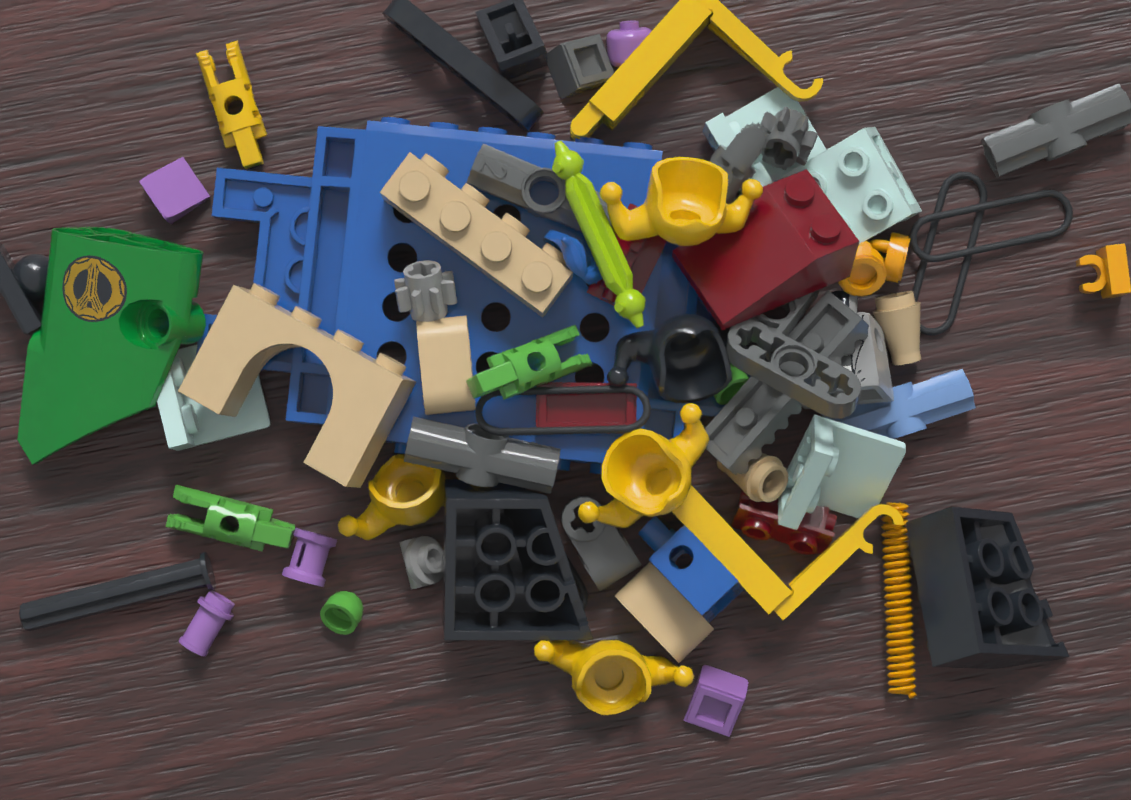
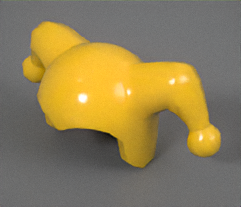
[600,157,763,246]
[578,403,709,528]
[338,454,458,540]
[534,640,694,715]

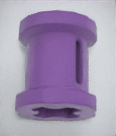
[282,528,337,587]

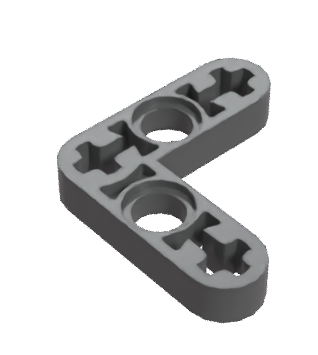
[726,289,861,419]

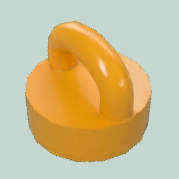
[869,232,910,283]
[839,241,887,297]

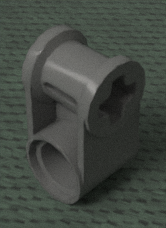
[561,496,642,592]

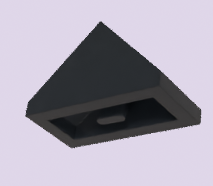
[475,0,548,80]

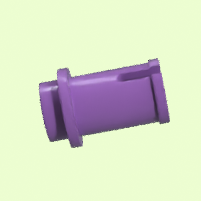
[179,591,235,656]

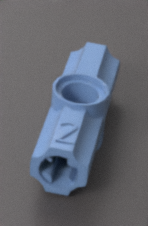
[822,369,976,439]

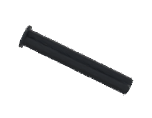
[19,552,216,631]

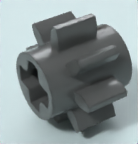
[760,107,818,170]

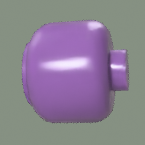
[606,20,652,69]

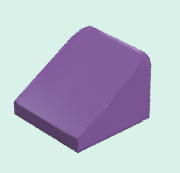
[139,157,211,224]
[683,665,749,737]

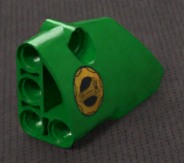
[17,227,206,465]

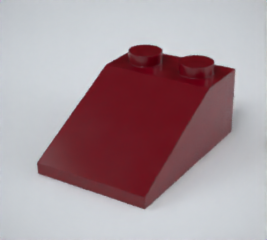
[672,169,859,330]

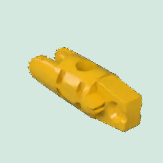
[196,40,267,169]

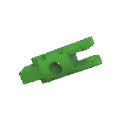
[466,325,592,400]
[166,485,295,551]

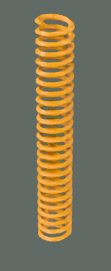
[881,502,917,698]

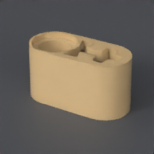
[416,315,476,415]
[615,562,714,663]

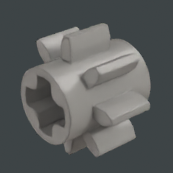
[394,260,457,322]

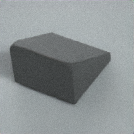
[547,34,614,99]

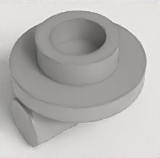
[399,536,443,590]

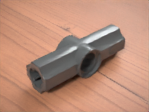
[981,83,1131,178]
[466,144,622,233]
[404,416,561,494]

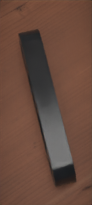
[382,0,544,132]

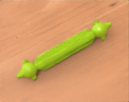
[552,141,646,328]

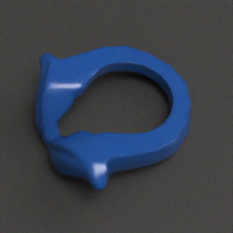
[543,230,603,285]

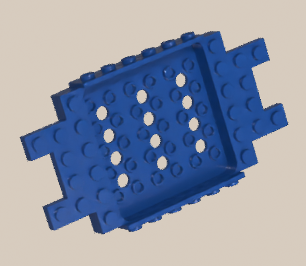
[196,117,751,474]

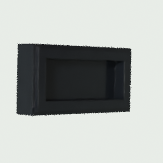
[0,244,49,336]

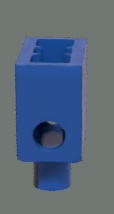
[638,515,744,623]

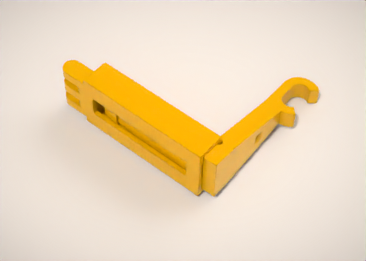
[570,0,823,142]
[672,485,904,620]

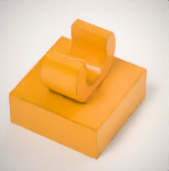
[1076,243,1131,299]

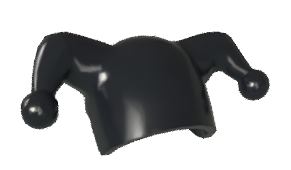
[607,314,766,403]

